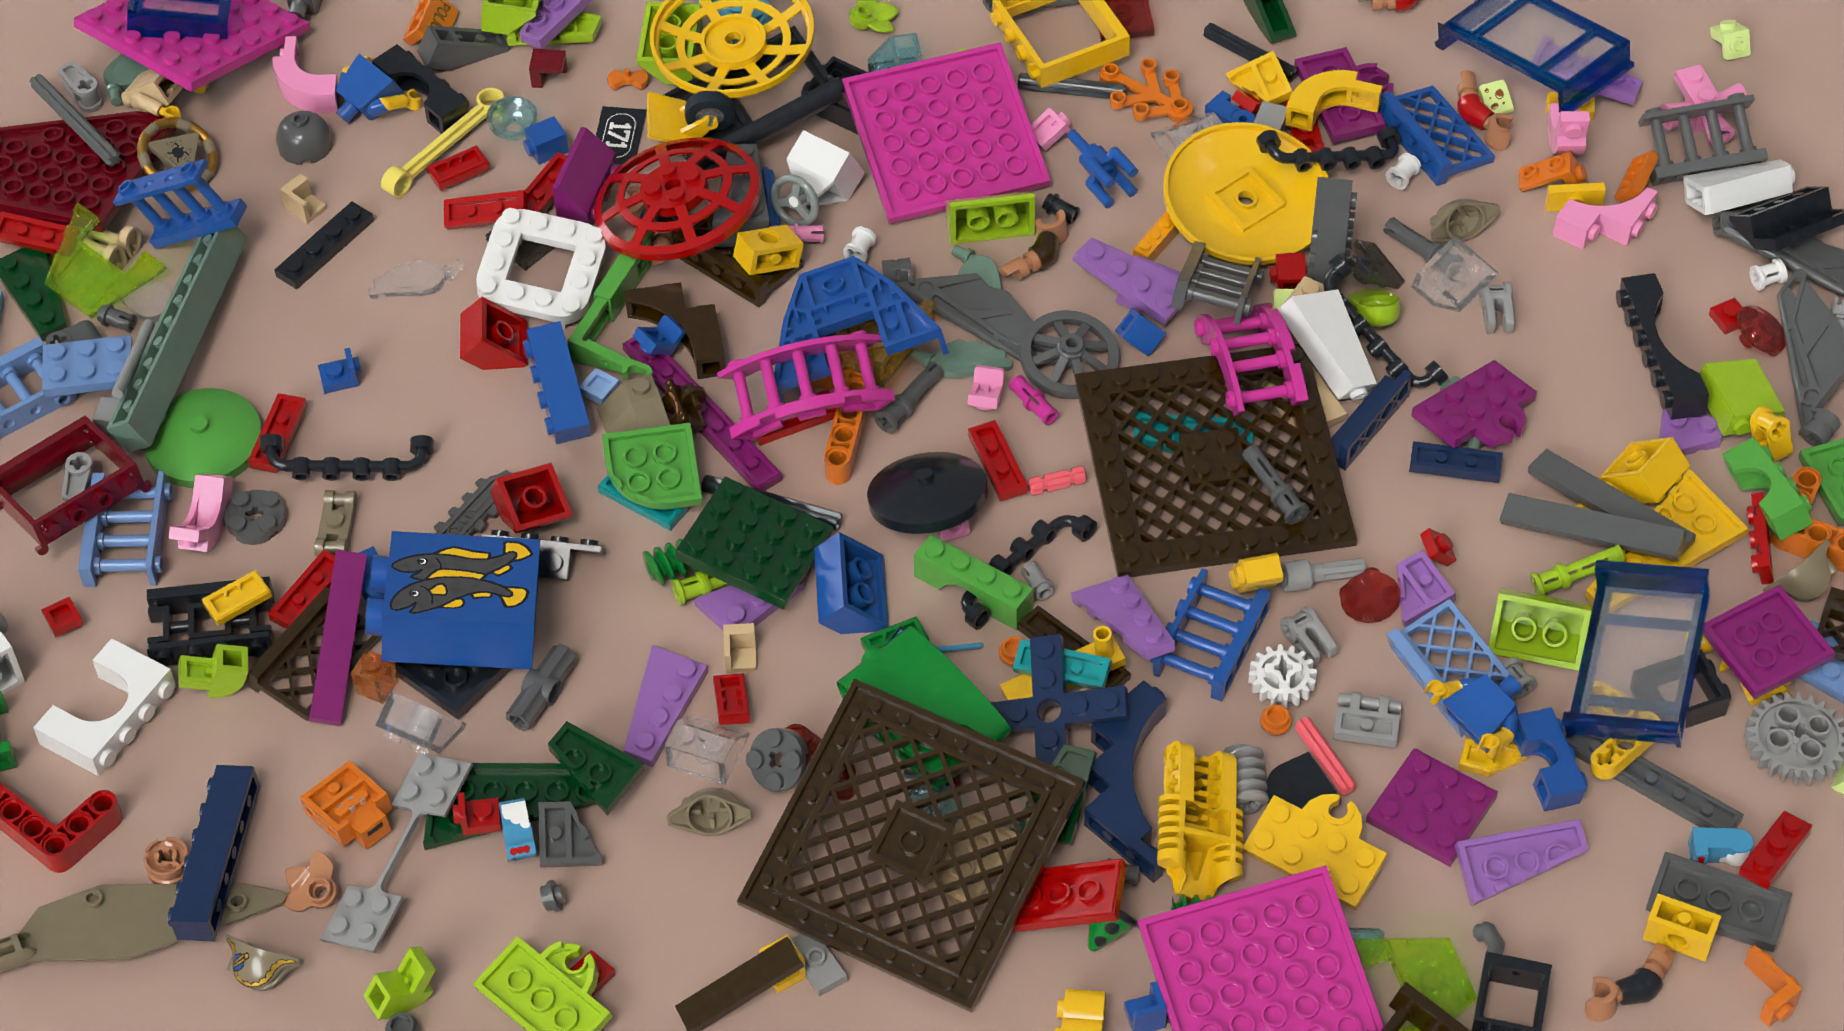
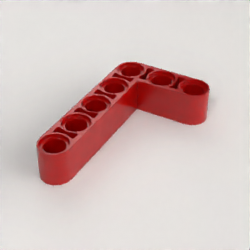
[0,782,123,873]

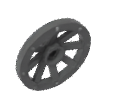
[1020,310,1119,399]

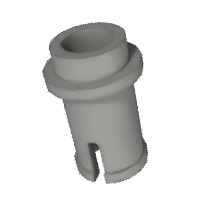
[1020,561,1054,600]

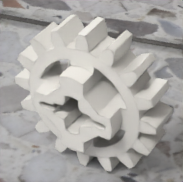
[1248,644,1317,708]

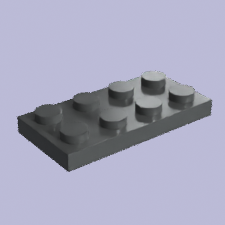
[1646,852,1792,952]

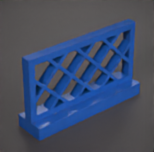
[1379,86,1495,186]

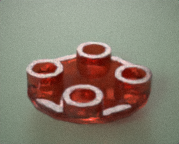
[1736,305,1786,357]
[1339,567,1401,623]

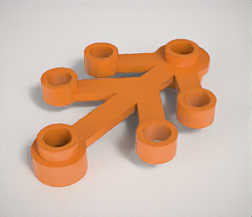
[1099,58,1193,123]

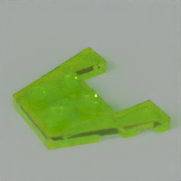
[45,203,167,319]
[1353,938,1477,1031]

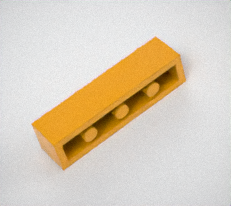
[1133,211,1179,261]

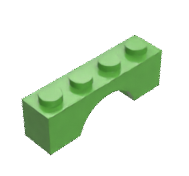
[1722,437,1813,541]
[914,534,1033,631]

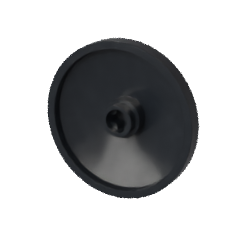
[867,452,988,534]

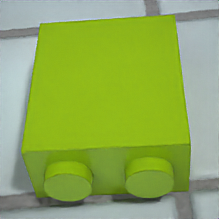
[1700,359,1785,436]

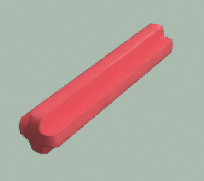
[1295,717,1356,796]

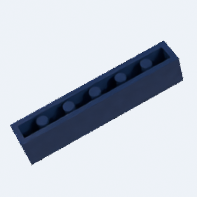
[168,765,260,942]

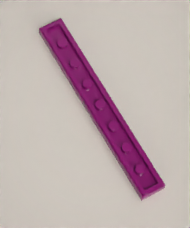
[622,337,783,491]

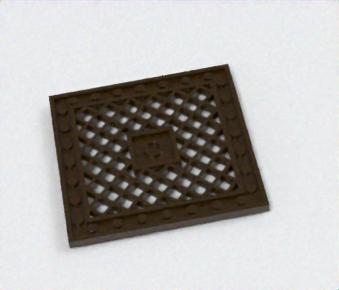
[1075,344,1357,577]
[737,679,1085,1013]

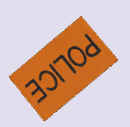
[403,0,459,46]

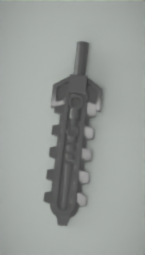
[434,470,512,536]

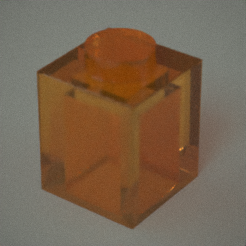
[351,649,399,704]

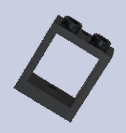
[801,56,869,135]
[1629,649,1731,737]
[1472,951,1552,1031]

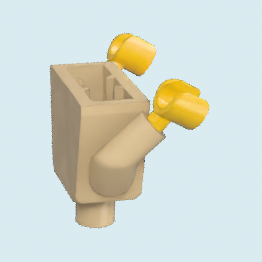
[121,69,209,118]

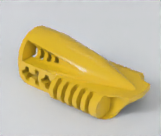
[1157,740,1243,902]

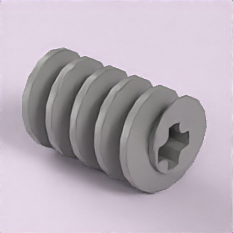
[1223,744,1269,815]

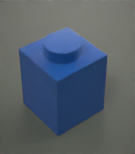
[523,116,569,165]

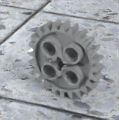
[1744,692,1844,786]

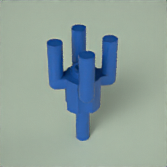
[1067,129,1139,208]

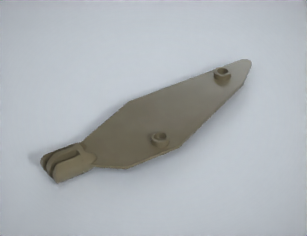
[0,883,286,973]

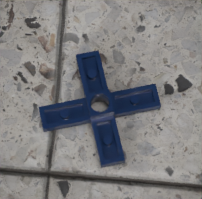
[991,634,1129,765]

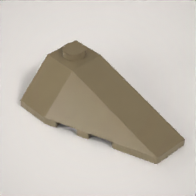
[597,374,670,434]

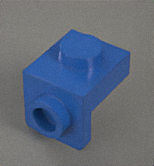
[633,315,685,355]

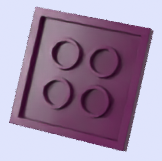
[1700,585,1835,700]
[1366,748,1498,867]

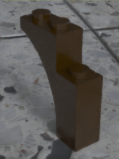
[624,282,726,379]

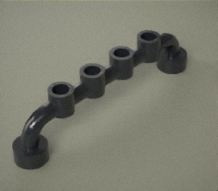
[1256,126,1402,172]
[1323,254,1449,388]
[259,434,434,481]
[961,515,1097,630]

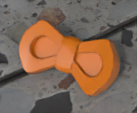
[607,68,649,90]

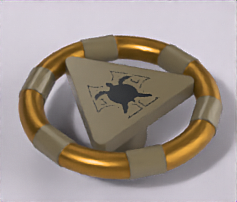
[137,117,218,191]

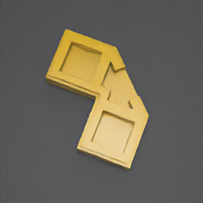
[1458,738,1528,777]

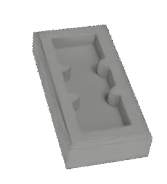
[791,934,847,997]

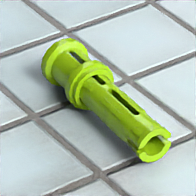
[1530,544,1625,596]
[671,570,729,606]

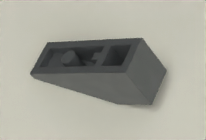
[417,26,509,70]

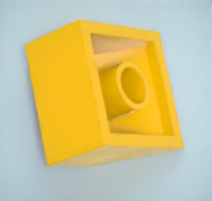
[1598,437,1690,505]

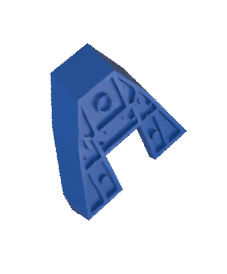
[774,256,949,404]

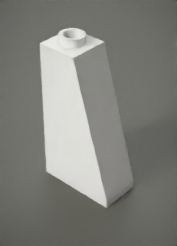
[1683,159,1795,215]
[1278,289,1377,401]

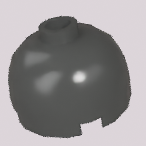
[276,111,332,165]

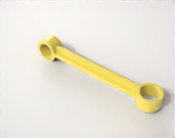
[381,88,505,198]

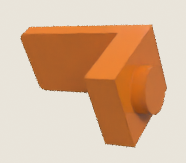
[1518,151,1588,192]
[1745,945,1802,1027]

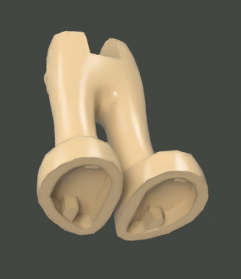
[74,225,142,272]

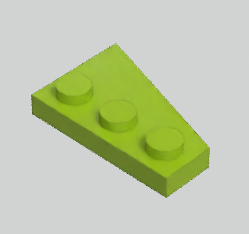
[507,12,602,46]

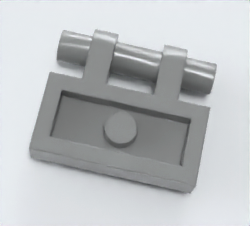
[1333,692,1402,748]

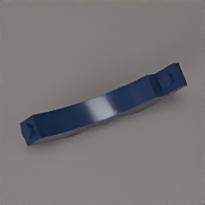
[1084,680,1167,883]

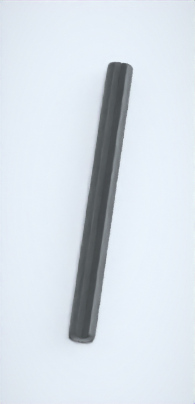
[30,74,121,166]

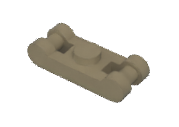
[314,490,357,556]

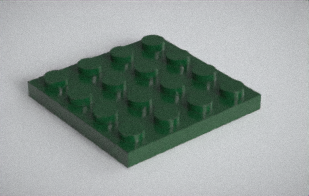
[674,476,833,610]

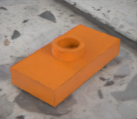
[1614,150,1658,204]

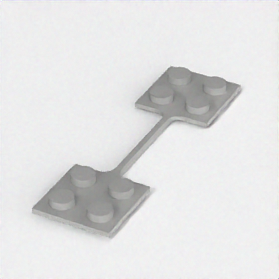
[320,753,473,953]

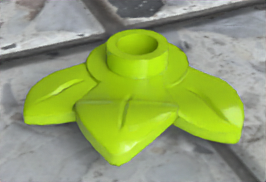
[849,0,899,33]

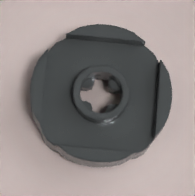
[224,490,286,545]
[746,728,809,792]

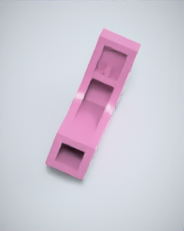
[272,36,340,114]
[1547,103,1590,154]
[169,473,233,552]

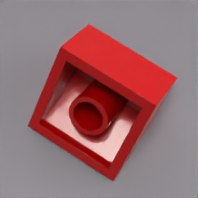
[460,297,528,370]
[490,462,573,534]

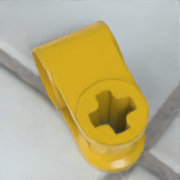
[1750,406,1793,463]

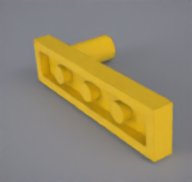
[1000,626,1126,700]

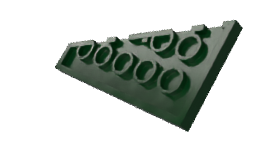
[423,763,596,850]

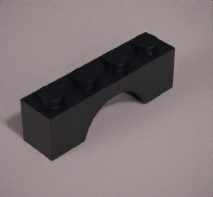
[372,44,469,134]

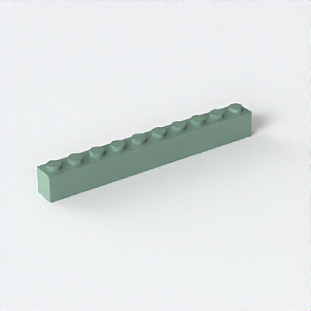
[106,226,248,452]

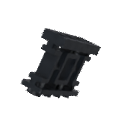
[147,576,275,667]

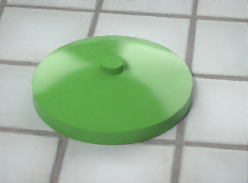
[144,388,262,488]

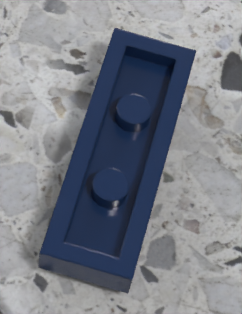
[1409,441,1503,483]

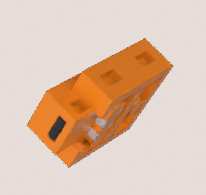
[299,760,393,850]

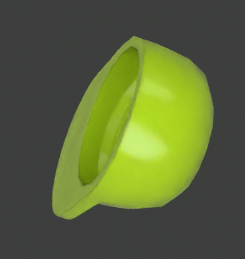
[1348,289,1401,327]

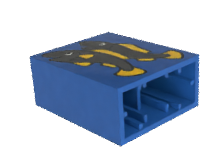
[365,531,540,669]

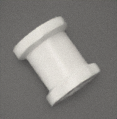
[1385,153,1421,190]
[842,226,876,263]
[1749,258,1788,291]

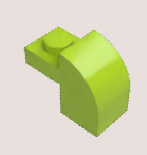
[178,644,248,698]
[363,946,436,1020]

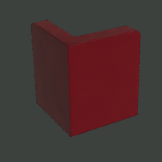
[529,49,568,88]

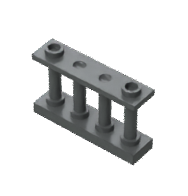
[1638,93,1768,186]
[1171,241,1264,325]

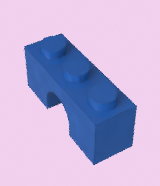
[1514,707,1587,812]

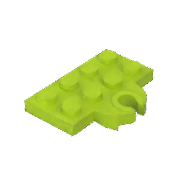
[473,936,613,1031]

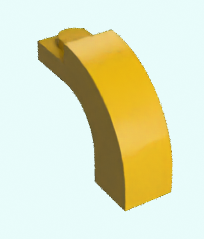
[1285,70,1382,131]

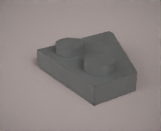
[538,801,602,868]

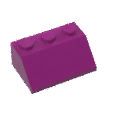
[552,127,620,226]

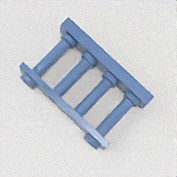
[0,337,78,439]
[78,471,173,587]

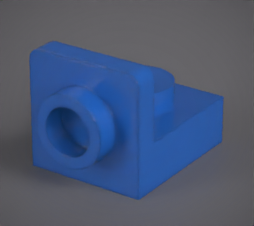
[318,347,362,394]

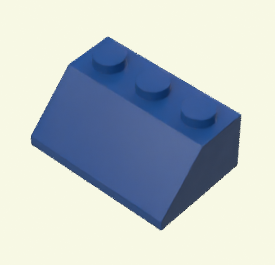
[814,532,889,634]

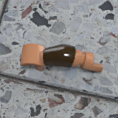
[998,209,1068,280]

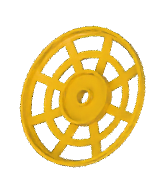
[650,0,815,98]

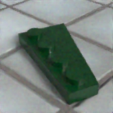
[0,247,67,342]

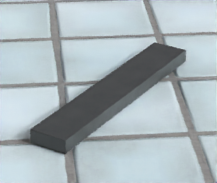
[1528,449,1696,557]
[1500,493,1686,561]
[1565,720,1744,828]

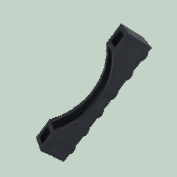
[1616,273,1709,420]

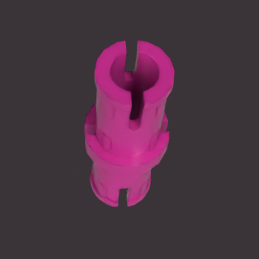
[1009,375,1059,425]

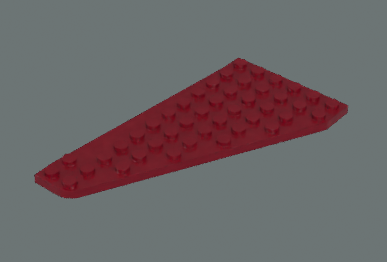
[0,111,177,233]

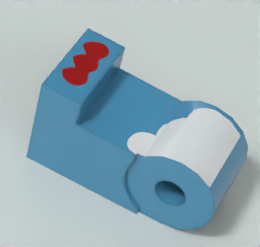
[499,798,537,862]
[1688,827,1754,866]

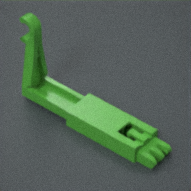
[567,231,653,380]

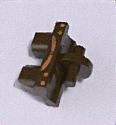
[661,379,707,431]

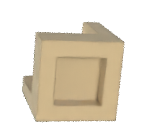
[280,173,327,224]
[723,623,757,673]

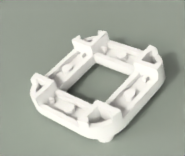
[476,208,605,329]

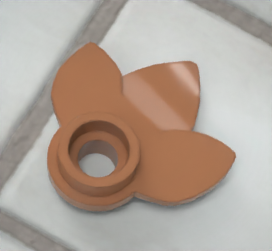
[283,850,338,912]

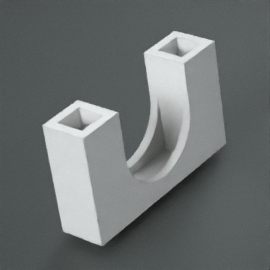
[33,638,176,776]

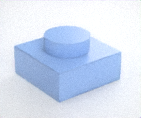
[579,368,620,405]

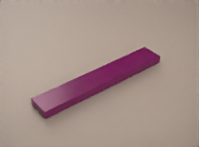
[309,549,367,726]

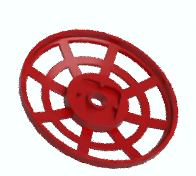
[594,138,761,261]

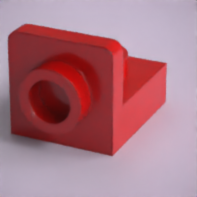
[453,792,502,836]

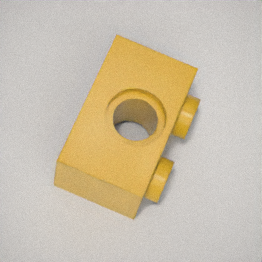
[733,225,804,275]
[1642,893,1721,962]

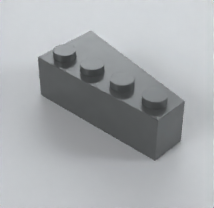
[712,144,769,247]
[1307,177,1357,293]

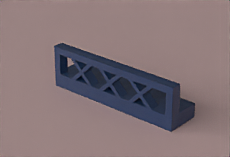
[1331,370,1412,471]

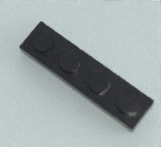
[274,201,374,290]

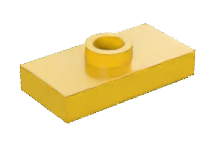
[1545,182,1606,212]
[202,570,272,627]

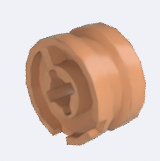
[143,837,189,884]

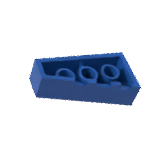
[523,321,591,445]

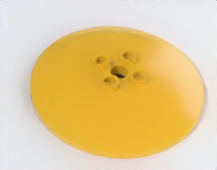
[1163,122,1329,265]

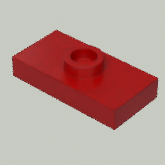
[427,145,490,191]
[713,673,750,726]

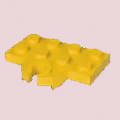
[1243,794,1388,911]

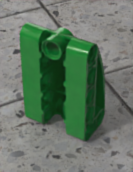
[836,626,1011,791]

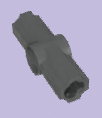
[506,643,577,731]

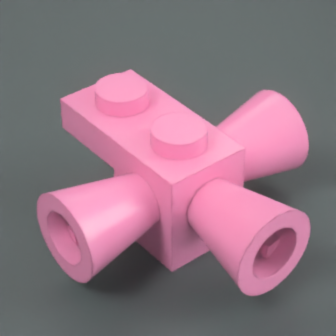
[1660,64,1747,146]

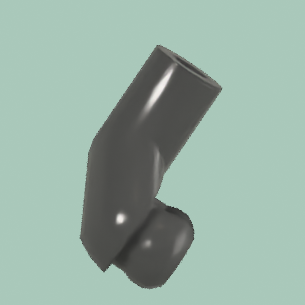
[1473,921,1505,955]

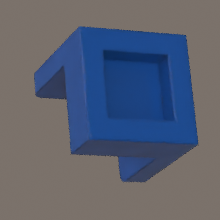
[1115,307,1166,356]
[1124,981,1167,1031]

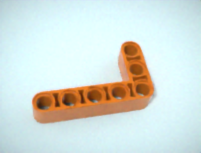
[811,351,876,485]
[1770,467,1844,572]

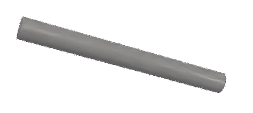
[111,319,155,398]

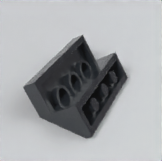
[1729,186,1844,251]

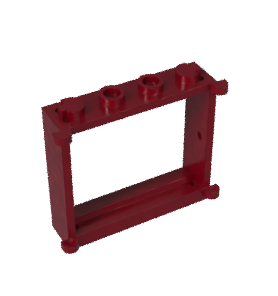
[0,416,152,555]

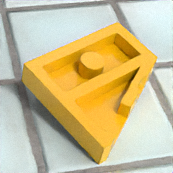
[1225,50,1293,104]

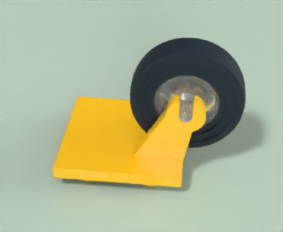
[647,91,735,149]

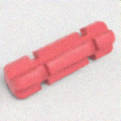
[1028,466,1086,495]

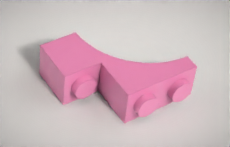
[1553,187,1658,250]

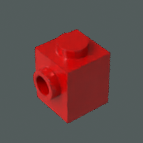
[1269,253,1307,289]

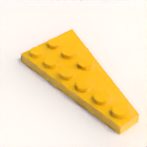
[1585,468,1748,618]

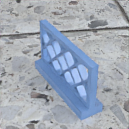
[1387,599,1522,737]

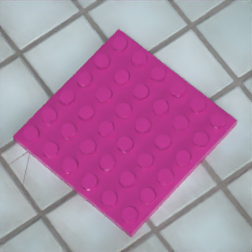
[74,0,309,92]
[842,42,1051,224]
[1137,865,1384,1031]

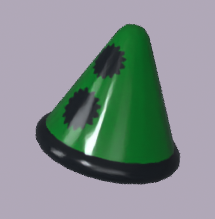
[1087,909,1138,952]

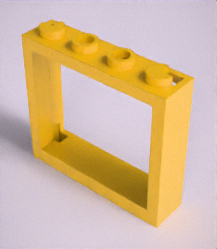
[990,0,1130,88]

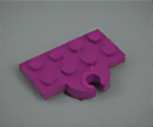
[1294,47,1394,144]
[1411,360,1537,449]

